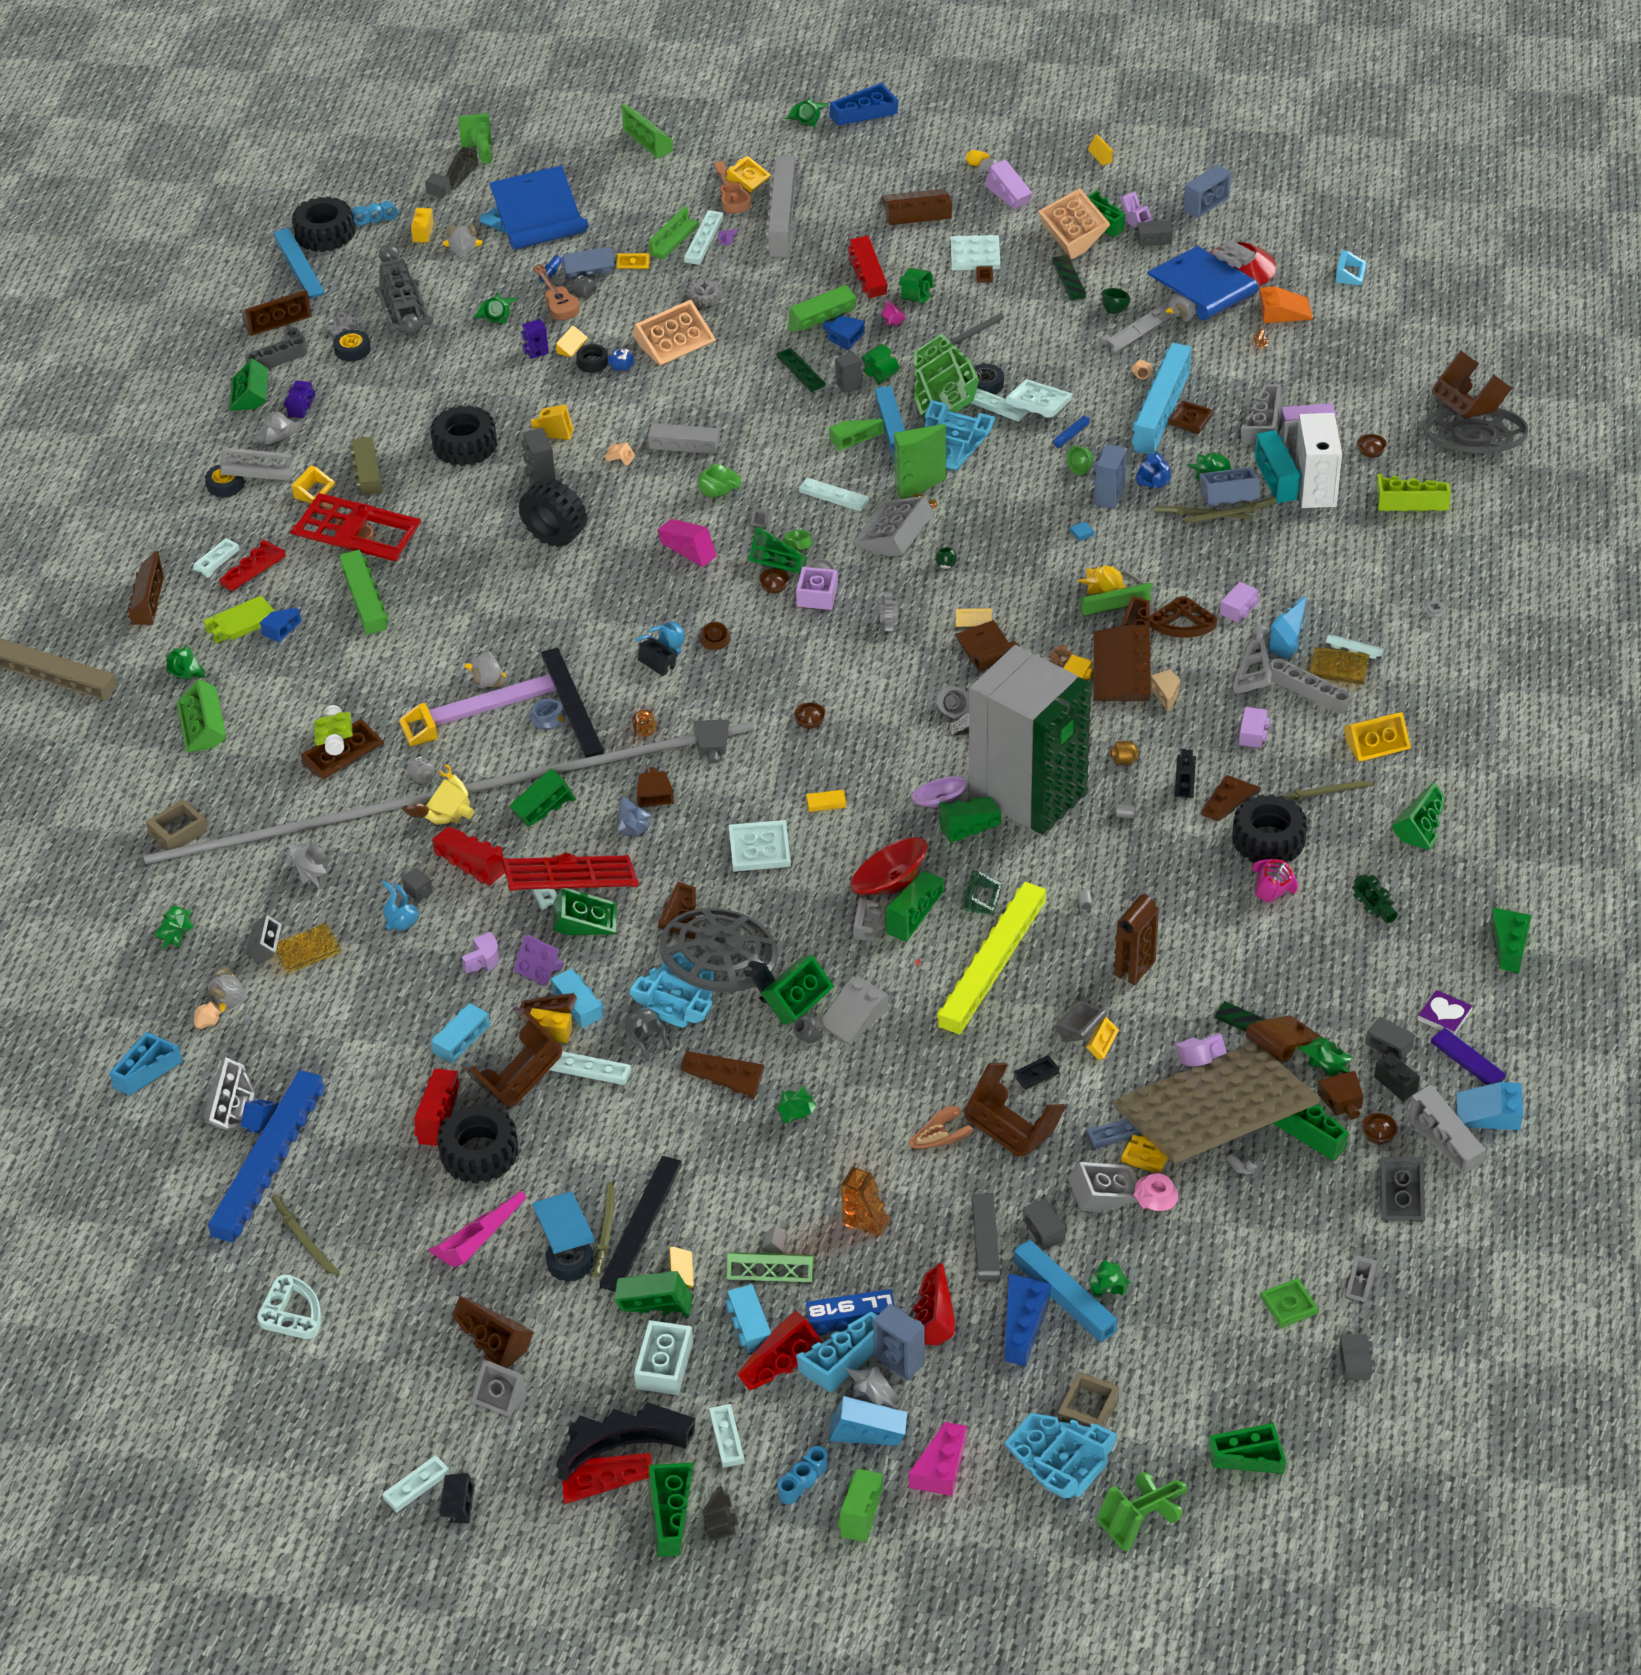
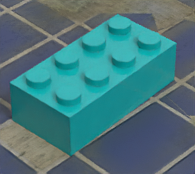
[1254,430,1301,503]

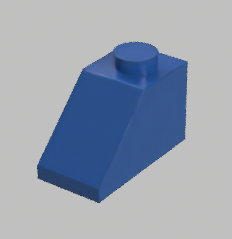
[260,608,301,642]
[241,1099,279,1133]

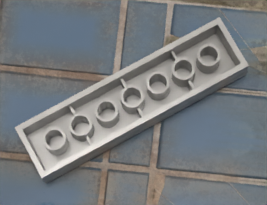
[766,155,796,257]

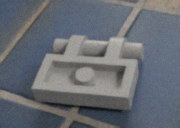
[1213,240,1256,268]

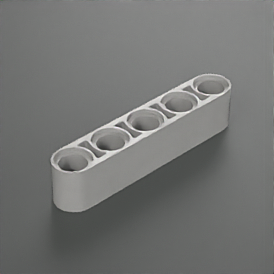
[1270,659,1350,713]

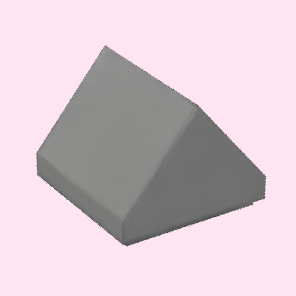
[750,508,772,529]
[762,1226,787,1253]

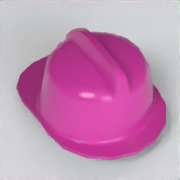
[881,300,907,326]

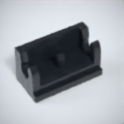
[638,638,678,676]
[743,961,775,1006]
[439,1473,475,1523]

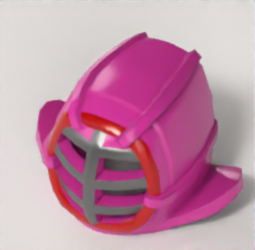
[1252,859,1298,903]

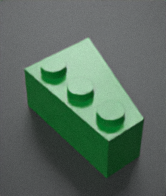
[940,797,1001,843]

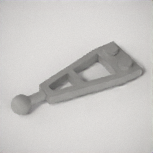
[1233,624,1272,694]

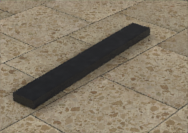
[541,647,604,758]
[599,1155,682,1292]

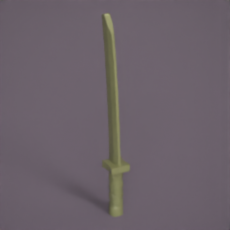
[1184,497,1277,523]
[1154,503,1253,519]
[1277,781,1373,802]
[592,1182,615,1277]
[271,1194,340,1275]

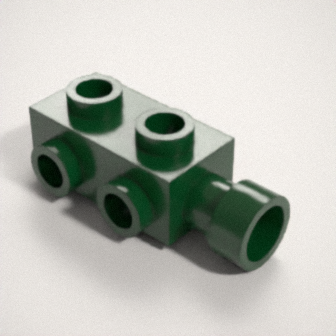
[1352,874,1398,924]

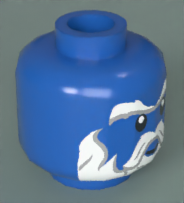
[608,349,634,371]

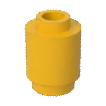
[966,149,990,167]

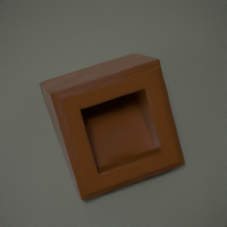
[976,266,993,283]

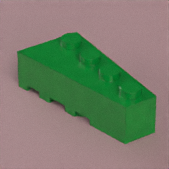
[885,871,944,942]
[1272,1104,1349,1161]
[647,1462,694,1557]

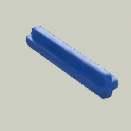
[1053,415,1090,448]

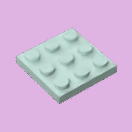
[951,235,1000,270]
[1006,379,1072,418]
[729,820,791,872]

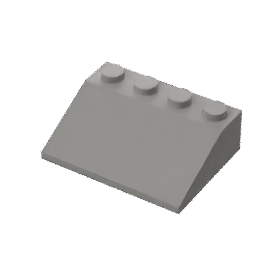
[852,496,934,556]

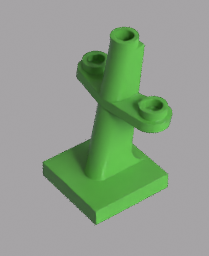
[458,113,493,164]
[1096,1472,1187,1552]

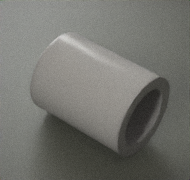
[1116,804,1135,819]
[1077,889,1093,911]

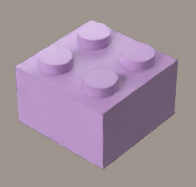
[796,567,838,610]

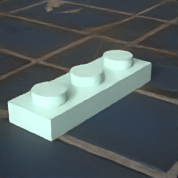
[1326,635,1384,659]
[709,1404,745,1468]
[382,1455,450,1513]

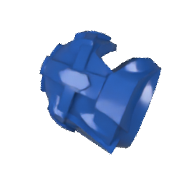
[1135,452,1171,488]

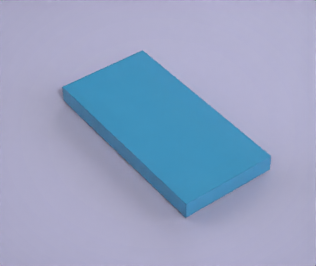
[532,1191,595,1254]

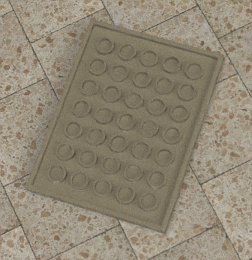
[1113,1043,1320,1164]

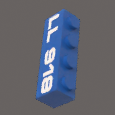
[806,1289,895,1335]

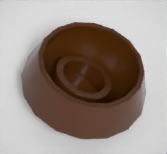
[1357,434,1387,458]
[758,568,790,594]
[699,622,731,650]
[794,702,826,729]
[1361,1113,1398,1145]

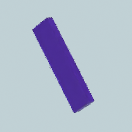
[1431,1028,1506,1085]

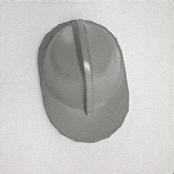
[937,686,969,721]

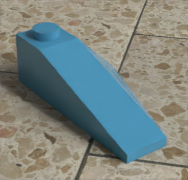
[1269,596,1307,659]

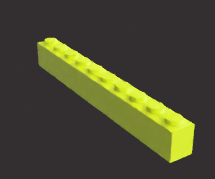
[937,882,1046,1035]

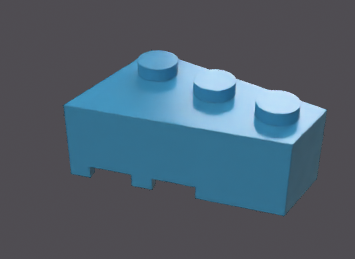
[109,1032,183,1096]
[828,1396,907,1446]

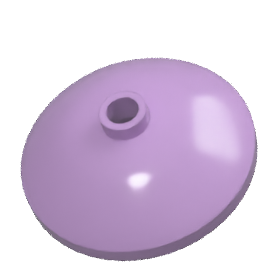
[911,776,967,808]

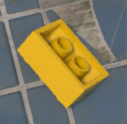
[1343,712,1411,762]

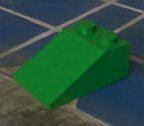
[552,888,617,935]

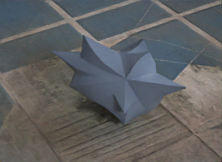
[616,797,652,837]

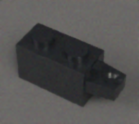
[1174,749,1196,798]

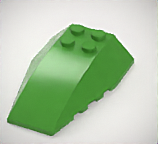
[914,333,979,418]

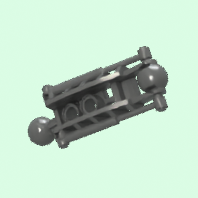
[374,244,433,334]

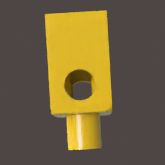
[531,404,574,440]

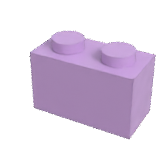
[1220,582,1259,623]
[1239,707,1270,748]

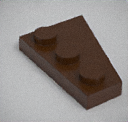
[1202,775,1261,821]
[658,882,696,939]

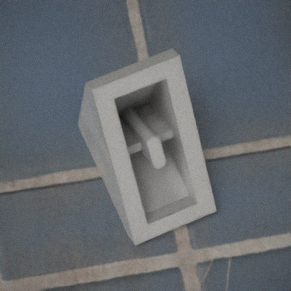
[1345,1255,1377,1303]

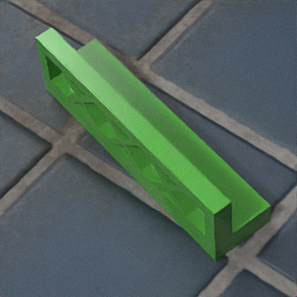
[649,207,698,260]
[1078,583,1153,616]
[727,1252,814,1282]

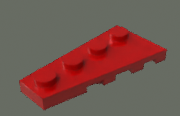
[219,539,286,591]
[562,1453,652,1505]

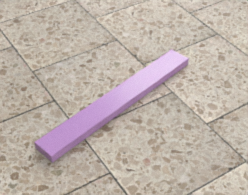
[429,675,556,726]

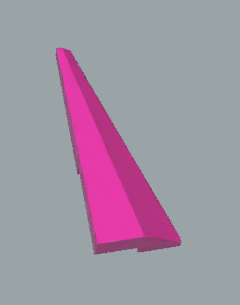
[428,1191,526,1267]

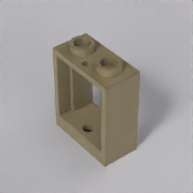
[146,799,208,850]
[1058,1372,1119,1428]

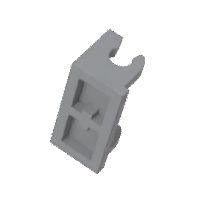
[853,898,881,941]

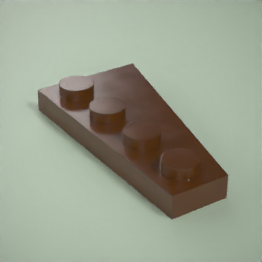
[681,1051,765,1100]

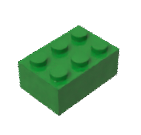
[761,955,835,1025]

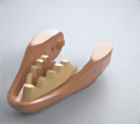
[909,1106,973,1150]

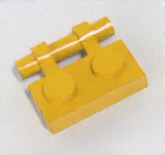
[1121,1134,1168,1174]

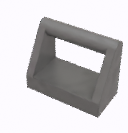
[1054,1001,1107,1042]

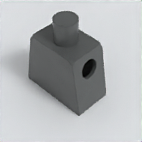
[693,719,729,764]

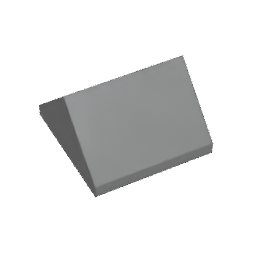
[471,1360,526,1417]

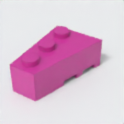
[657,519,717,567]
[909,1422,967,1496]

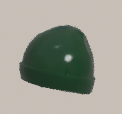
[1102,288,1130,314]

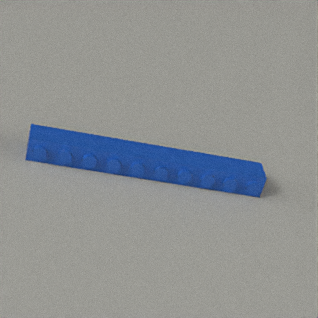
[208,1070,325,1243]

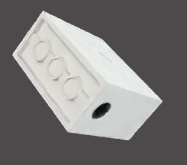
[1295,413,1342,508]

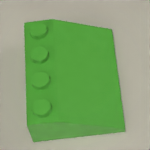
[894,424,946,499]

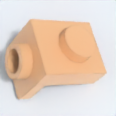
[604,442,635,465]

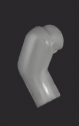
[1226,1153,1257,1175]

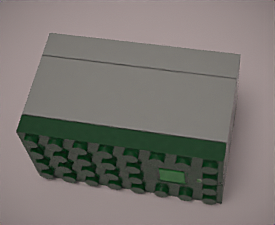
[969,644,1092,835]

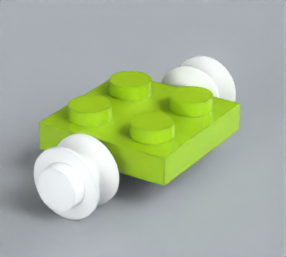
[314,705,353,755]

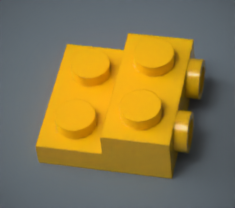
[726,155,771,193]

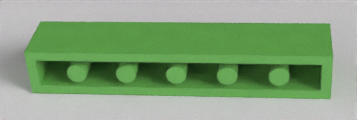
[339,550,389,635]

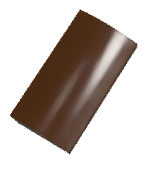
[301,719,384,780]

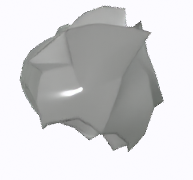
[252,412,301,445]
[290,842,327,889]
[846,1367,899,1409]

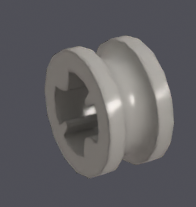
[1427,601,1444,618]

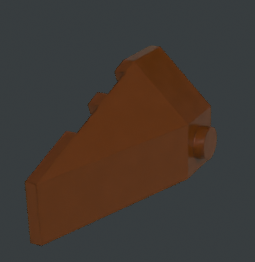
[453,1296,533,1368]

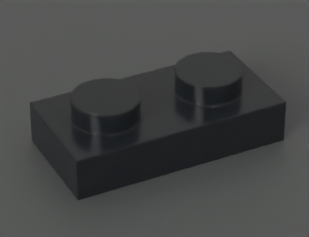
[1014,1055,1059,1090]

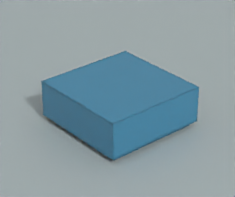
[1070,521,1094,542]

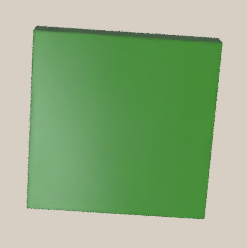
[1260,1278,1319,1328]

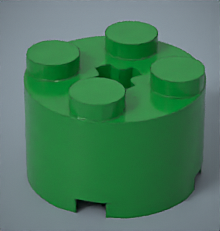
[899,268,934,303]
[861,344,899,384]

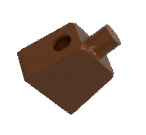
[637,767,674,808]
[1317,1071,1363,1120]

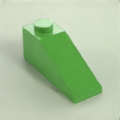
[829,419,884,450]

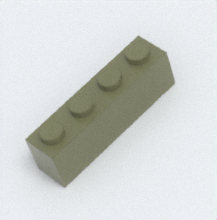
[350,437,382,495]

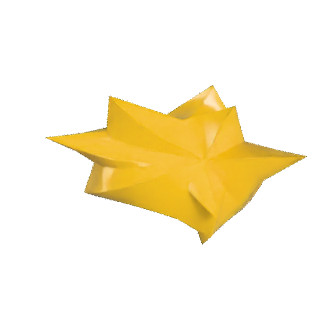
[1076,565,1126,594]

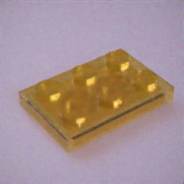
[1309,647,1369,685]
[275,923,342,974]

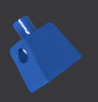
[823,316,865,350]

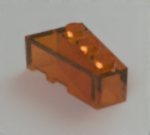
[841,1166,891,1237]

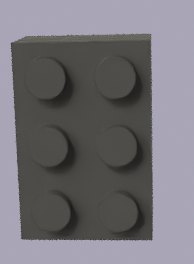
[521,428,556,486]

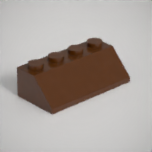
[241,290,312,336]
[127,551,164,625]

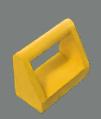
[292,465,335,504]
[399,703,438,747]

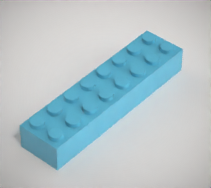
[1132,343,1192,454]

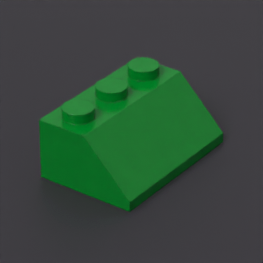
[229,358,268,411]

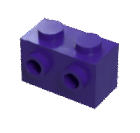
[521,319,549,359]
[284,381,315,418]

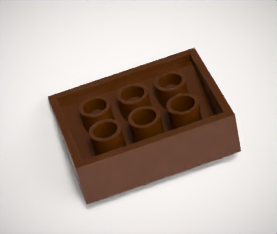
[881,189,952,225]
[1094,625,1151,701]

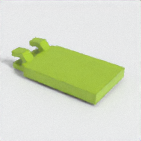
[203,595,275,644]

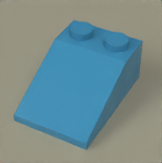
[1456,1082,1523,1130]

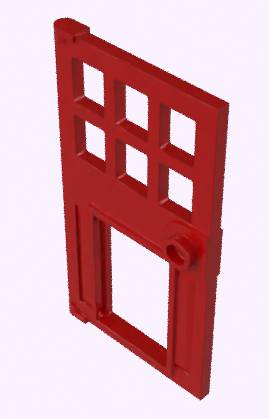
[291,493,422,562]

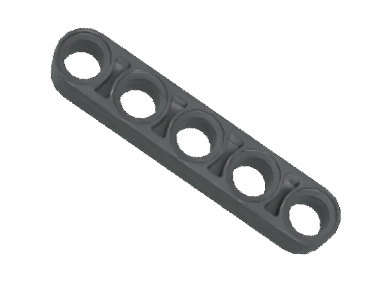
[972,1193,1000,1281]

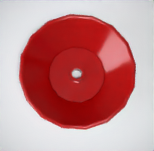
[1209,242,1277,286]
[850,837,928,895]

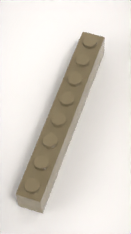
[0,638,117,701]

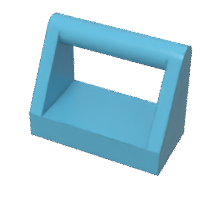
[1336,251,1366,286]

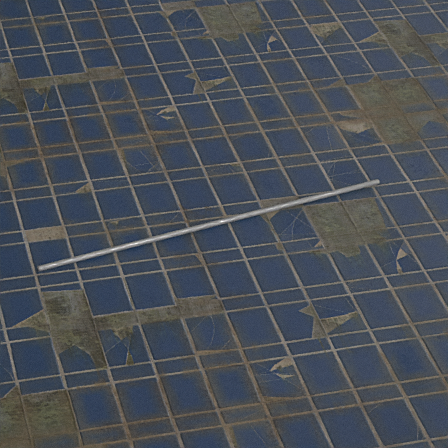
[143,721,754,865]

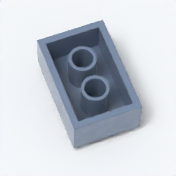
[1184,165,1232,218]
[561,247,615,280]
[1093,444,1127,509]
[1199,467,1260,506]
[873,1304,925,1381]

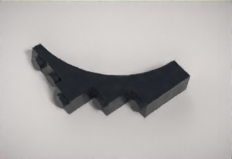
[556,1402,696,1481]

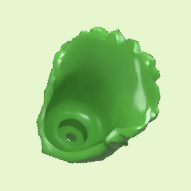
[697,463,742,498]

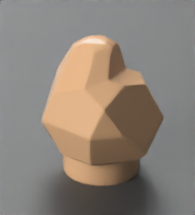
[1131,359,1152,380]
[194,1001,222,1029]

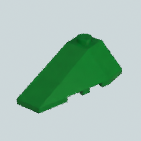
[1391,782,1445,850]

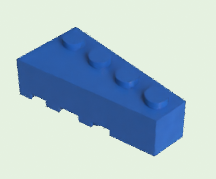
[829,82,899,126]
[1005,1273,1051,1367]

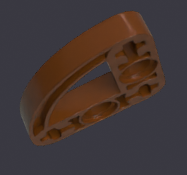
[1149,596,1217,638]

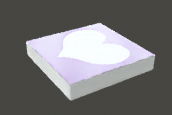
[1417,990,1473,1035]

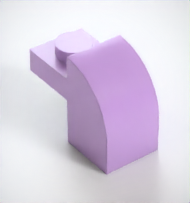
[1120,191,1153,227]
[462,932,499,974]
[1175,1033,1227,1066]

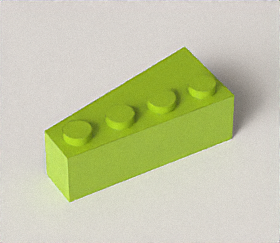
[1376,474,1451,511]

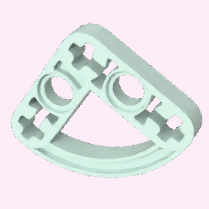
[257,1275,321,1339]

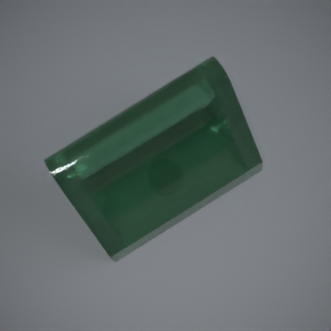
[964,870,1002,915]

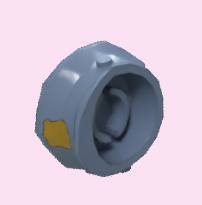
[529,699,565,729]

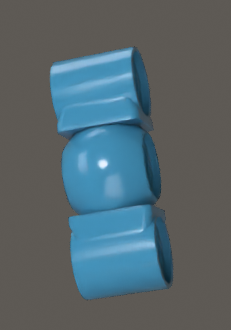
[351,201,399,226]
[778,1446,828,1504]

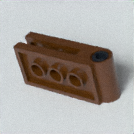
[1114,894,1159,985]

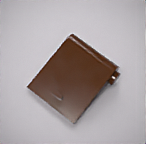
[955,620,1021,672]
[1246,1015,1323,1063]

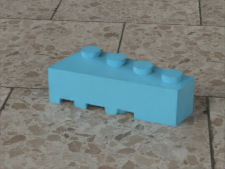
[796,1312,878,1393]

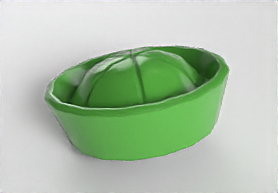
[1067,446,1093,475]
[783,530,813,551]

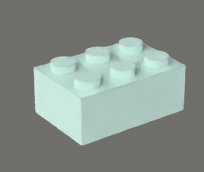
[634,1320,693,1395]

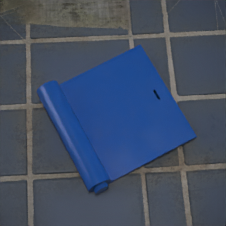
[489,165,589,250]
[1147,246,1258,320]

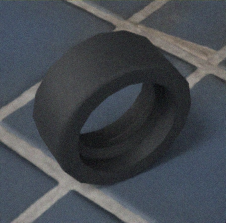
[576,344,608,373]

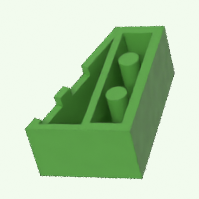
[838,1469,884,1542]

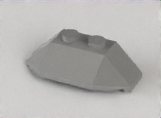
[203,1057,255,1130]

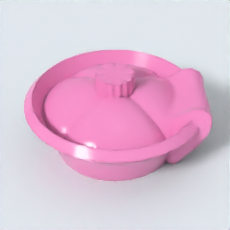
[1133,1173,1178,1211]

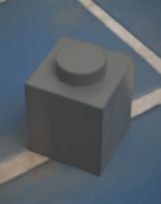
[425,173,451,198]
[401,868,433,902]

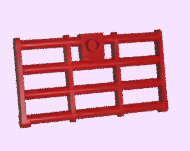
[503,853,639,891]

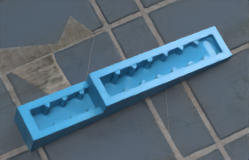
[274,228,325,299]

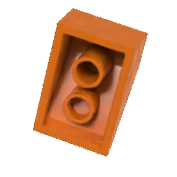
[1259,286,1313,323]

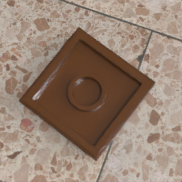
[1168,400,1214,434]

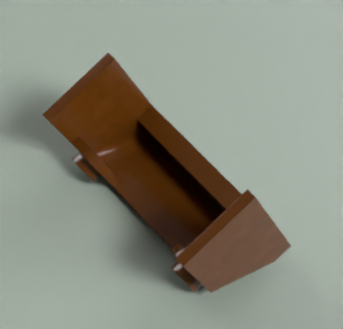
[1432,350,1512,418]
[460,1007,562,1106]
[964,1062,1067,1156]

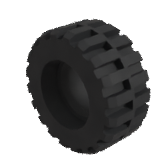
[292,196,355,252]
[430,405,497,466]
[519,478,587,547]
[1232,794,1307,863]
[437,1104,519,1184]

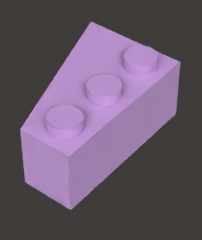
[985,159,1032,209]

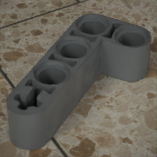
[245,327,308,369]

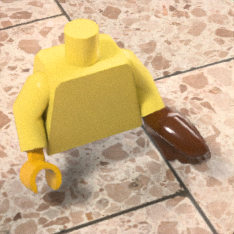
[402,764,474,825]

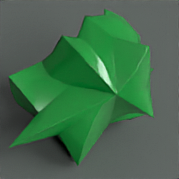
[784,96,829,127]
[472,292,518,324]
[1186,452,1231,479]
[166,645,206,680]
[154,906,194,950]
[1297,1036,1354,1077]
[776,1085,816,1124]
[1088,1260,1131,1297]

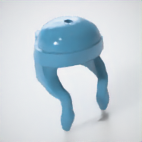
[636,621,685,654]
[382,881,419,931]

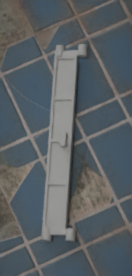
[1099,300,1174,354]

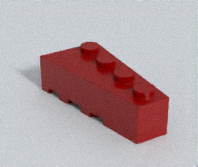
[847,235,888,298]
[432,826,505,886]
[414,1068,460,1146]

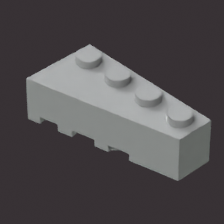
[1241,384,1282,444]
[1408,1084,1486,1174]

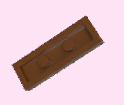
[517,993,577,1020]

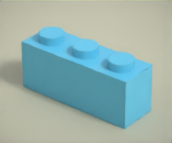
[551,968,604,1028]
[431,1003,490,1064]
[725,1284,771,1353]

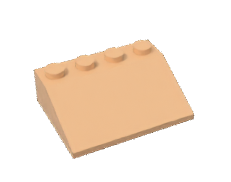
[1038,188,1110,260]
[632,300,716,366]

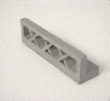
[220,448,292,481]

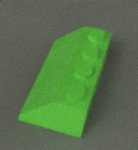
[621,104,673,158]
[787,284,857,331]
[176,679,226,753]

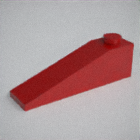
[912,1263,955,1345]
[736,1311,823,1391]

